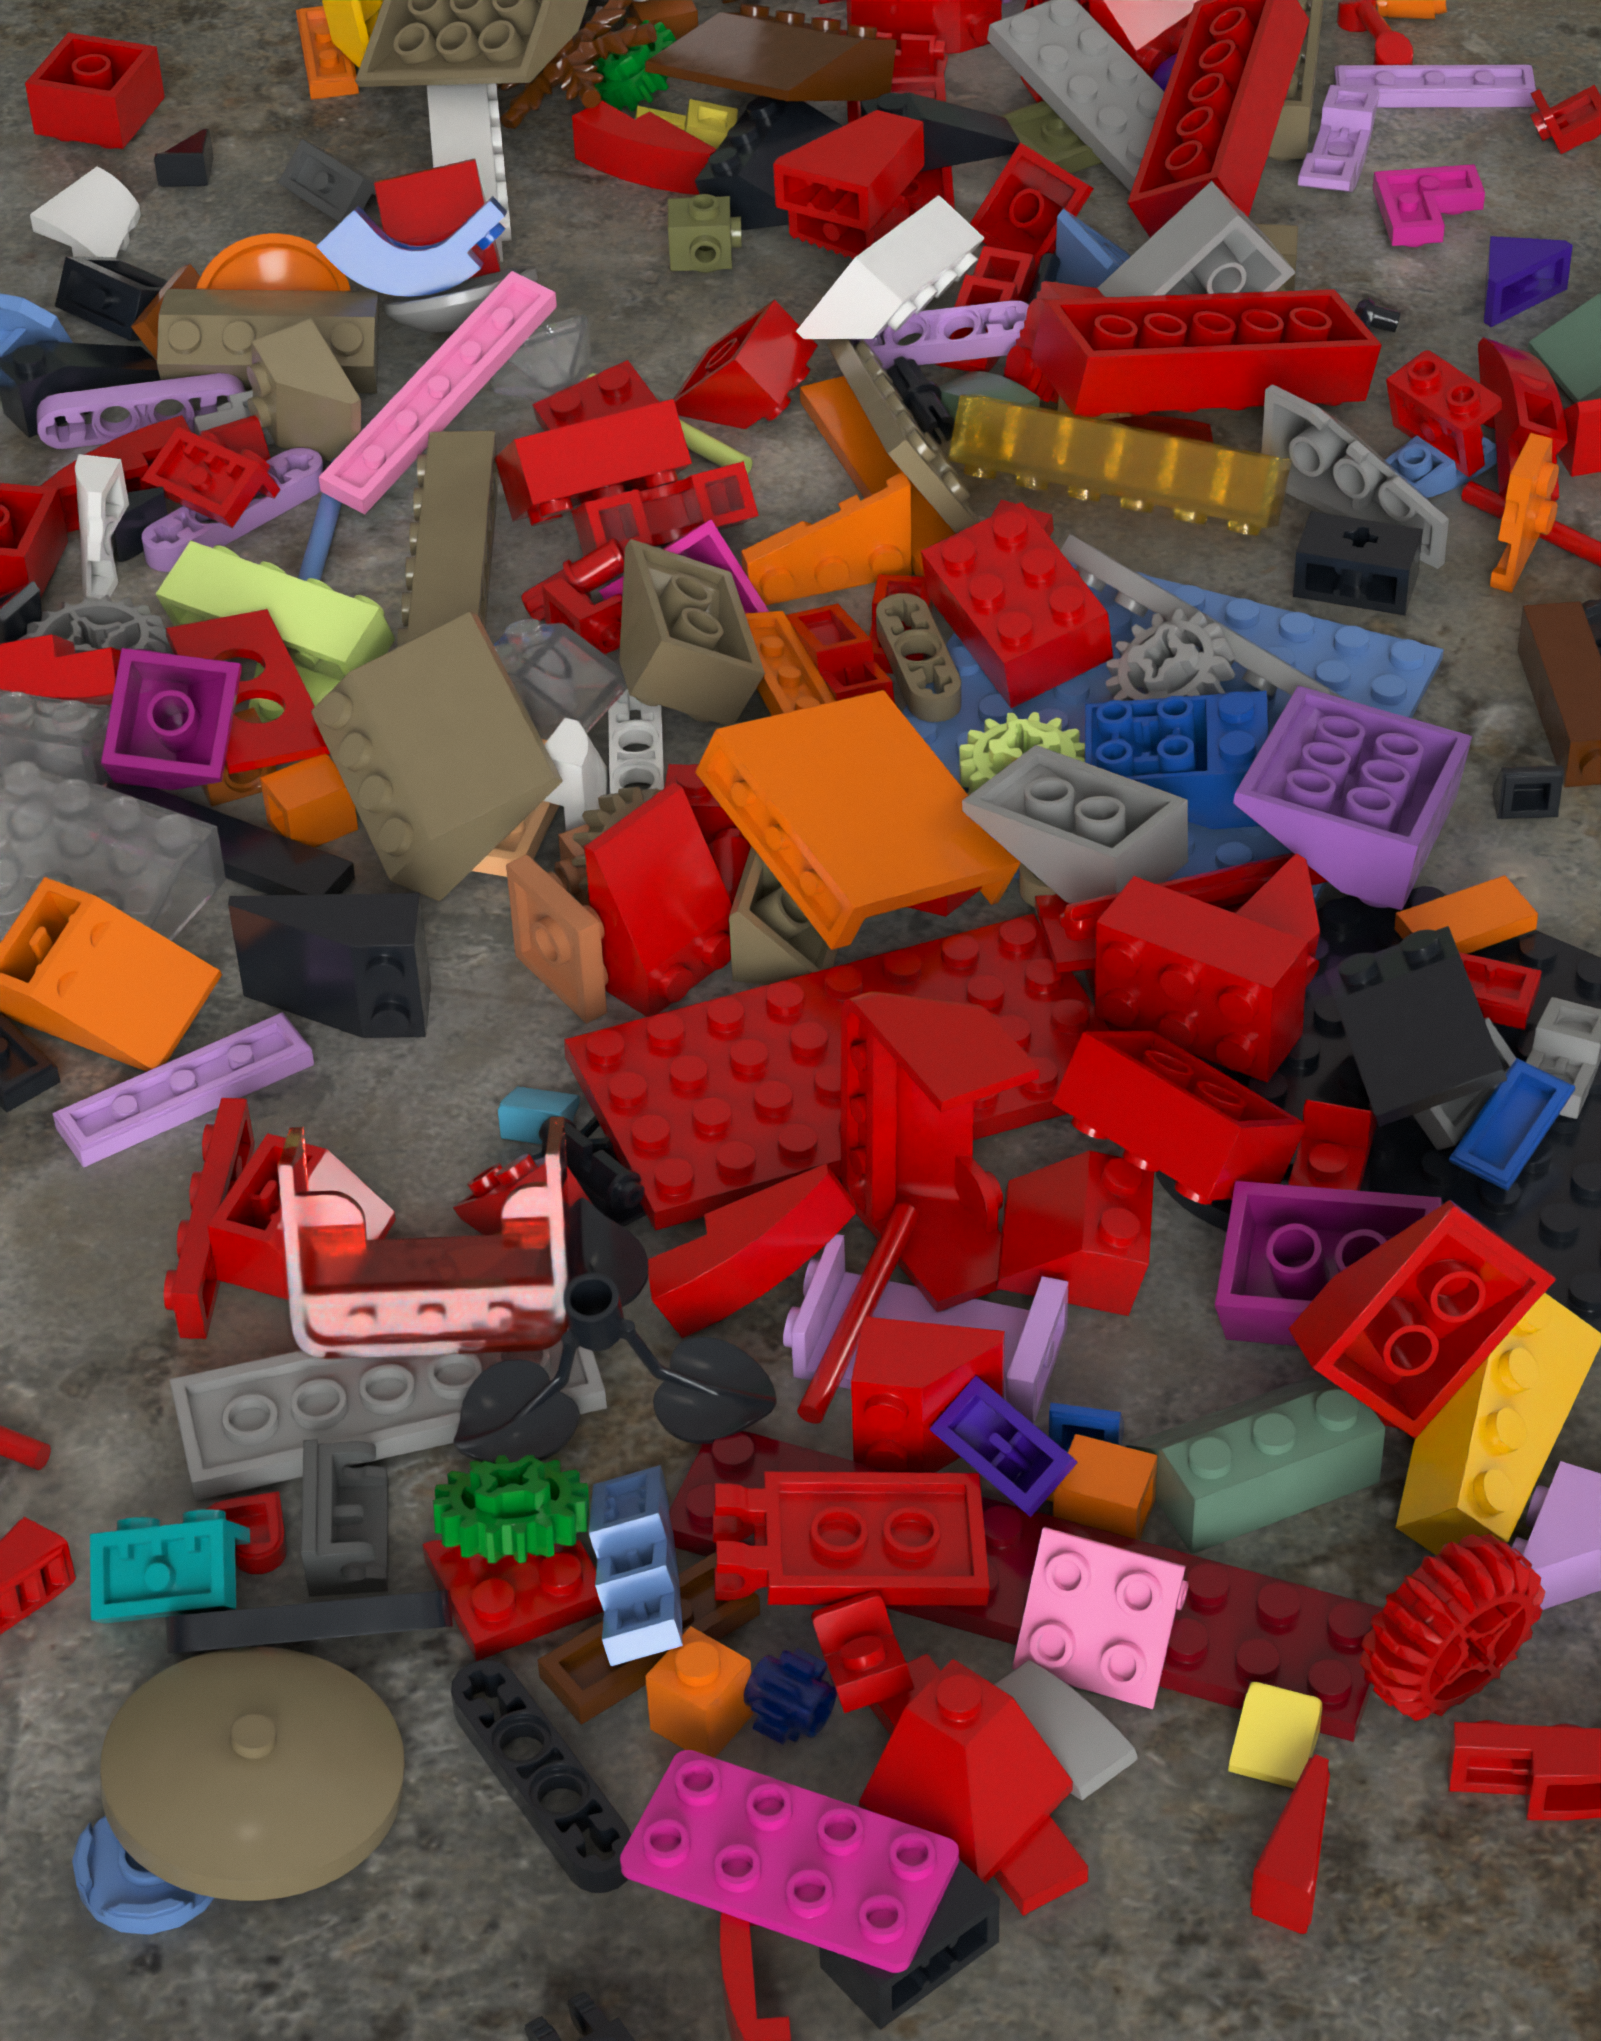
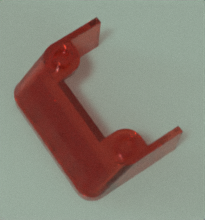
[278,1117,570,1359]

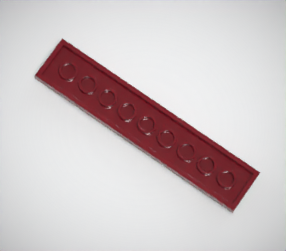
[669,1431,1383,1742]

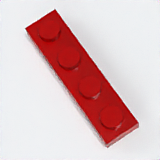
[164,1098,255,1339]

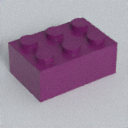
[1215,1181,1443,1346]

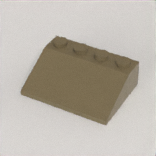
[355,0,588,87]
[311,611,563,901]

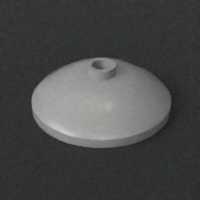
[382,266,538,333]

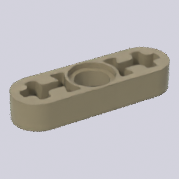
[876,593,962,722]

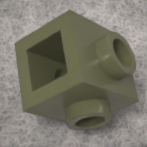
[668,194,742,273]

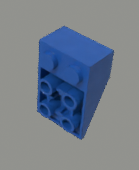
[1085,691,1270,829]

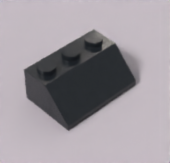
[694,96,842,230]

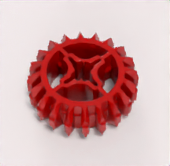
[1359,1533,1546,1721]

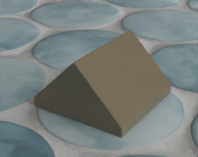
[729,846,838,985]

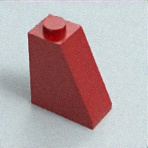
[773,110,924,232]

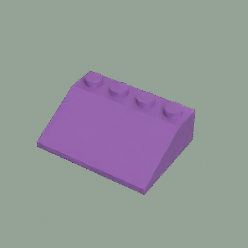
[1233,686,1472,911]

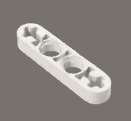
[608,683,665,794]

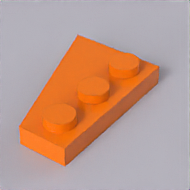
[741,472,912,605]

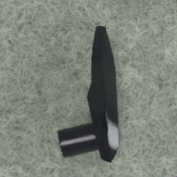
[1354,297,1400,333]

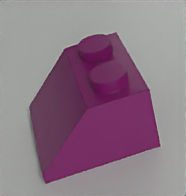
[101,648,242,790]

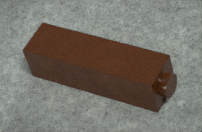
[1518,601,1601,788]

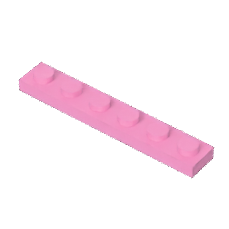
[318,271,557,515]

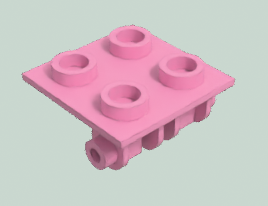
[1012,1527,1188,1709]

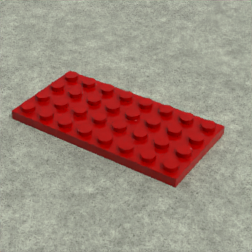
[564,914,1110,1231]

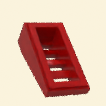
[0,1516,76,1635]
[1250,1754,1330,1934]

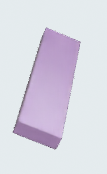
[1334,65,1536,108]
[53,1012,314,1168]

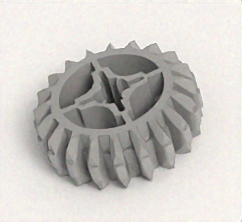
[18,595,174,726]

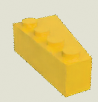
[1395,1293,1601,1555]

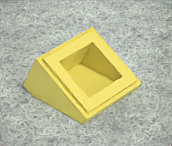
[1228,1682,1323,1789]

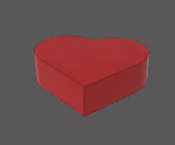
[206,1491,287,1574]

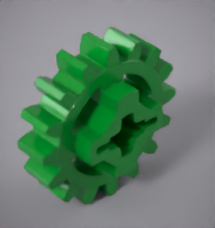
[594,20,677,112]
[433,1455,590,1563]

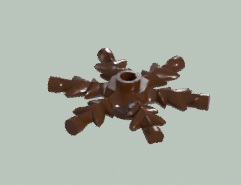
[496,0,657,129]

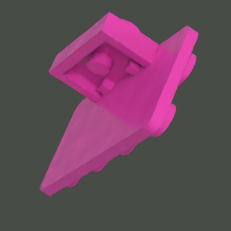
[620,1750,959,1973]

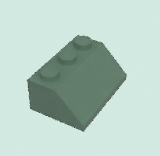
[1126,1376,1386,1554]

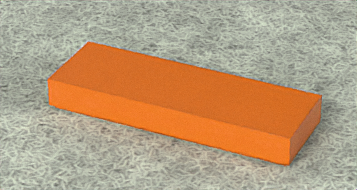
[296,6,359,100]

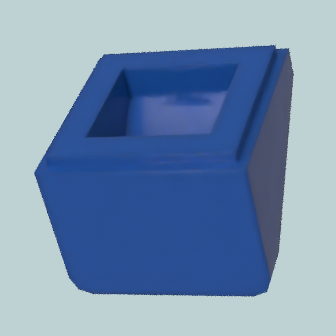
[1048,1403,1124,1453]

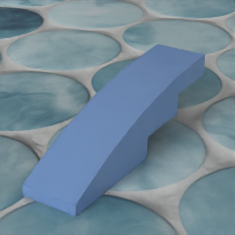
[589,1465,683,1666]

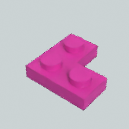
[1373,164,1485,247]

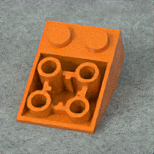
[0,877,222,1072]

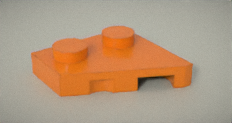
[1490,433,1559,593]

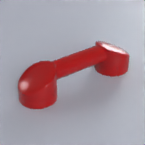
[1337,0,1414,65]

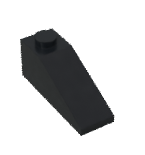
[860,92,1020,172]
[0,341,161,438]

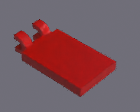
[712,1472,990,1606]

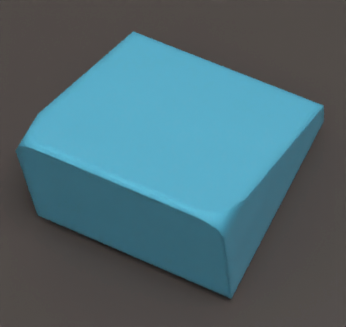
[498,1086,580,1144]

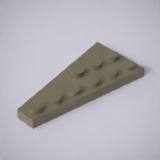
[827,339,981,533]

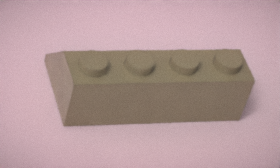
[157,289,379,393]

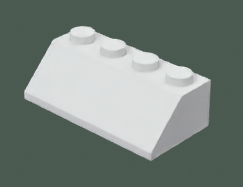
[796,195,984,339]

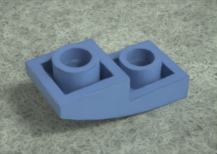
[1385,436,1497,498]

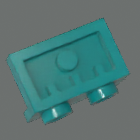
[90,1510,250,1624]

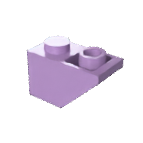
[1512,1461,1601,1610]

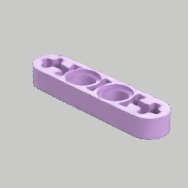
[832,301,1029,369]
[36,373,246,449]
[142,448,324,572]

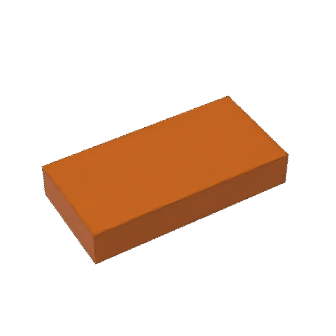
[1394,875,1538,954]

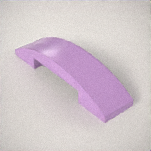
[1298,85,1379,192]

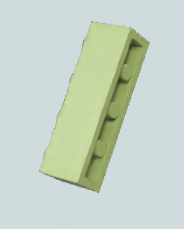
[156,540,395,680]

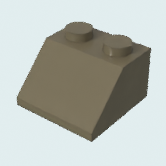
[247,318,361,462]

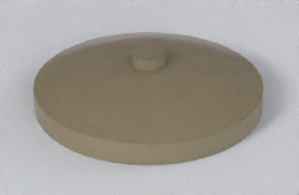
[100,1647,405,1901]

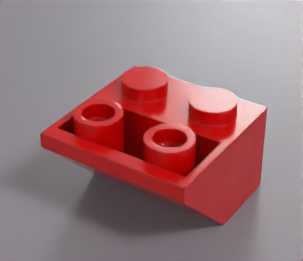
[207,1133,396,1314]

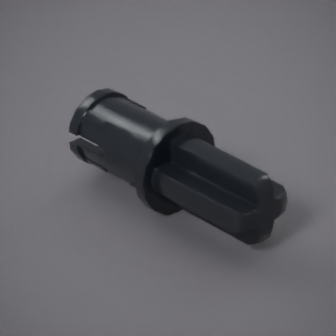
[887,356,958,445]

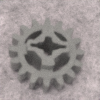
[1105,609,1235,701]

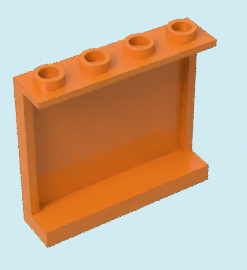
[695,690,1021,950]

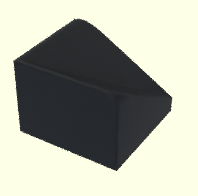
[154,129,214,187]

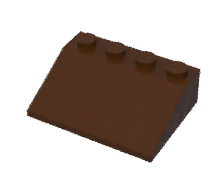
[645,4,897,101]

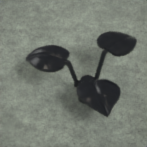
[453,1198,777,1464]

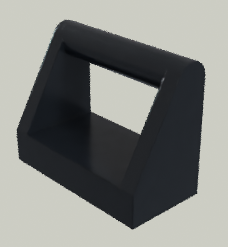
[55,257,168,341]

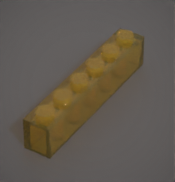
[948,394,1292,536]

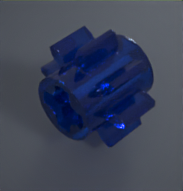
[744,1648,837,1745]

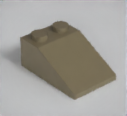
[619,539,765,726]

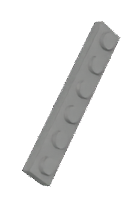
[1060,534,1348,702]

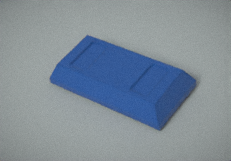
[1449,1058,1575,1191]

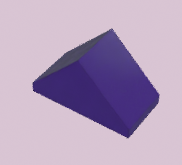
[1484,236,1573,327]
[930,1376,1078,1517]

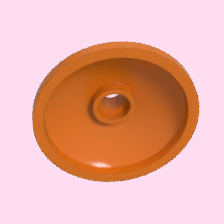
[196,233,351,291]

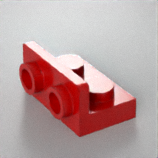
[1386,350,1502,477]
[141,426,281,528]

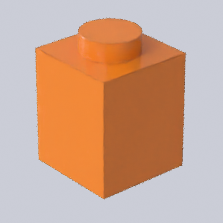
[260,754,358,848]
[1046,1434,1158,1540]
[645,1626,754,1758]

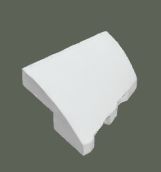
[30,166,141,258]
[75,454,129,602]
[543,717,610,831]

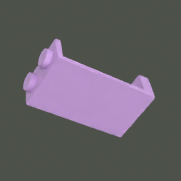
[783,1234,1069,1424]

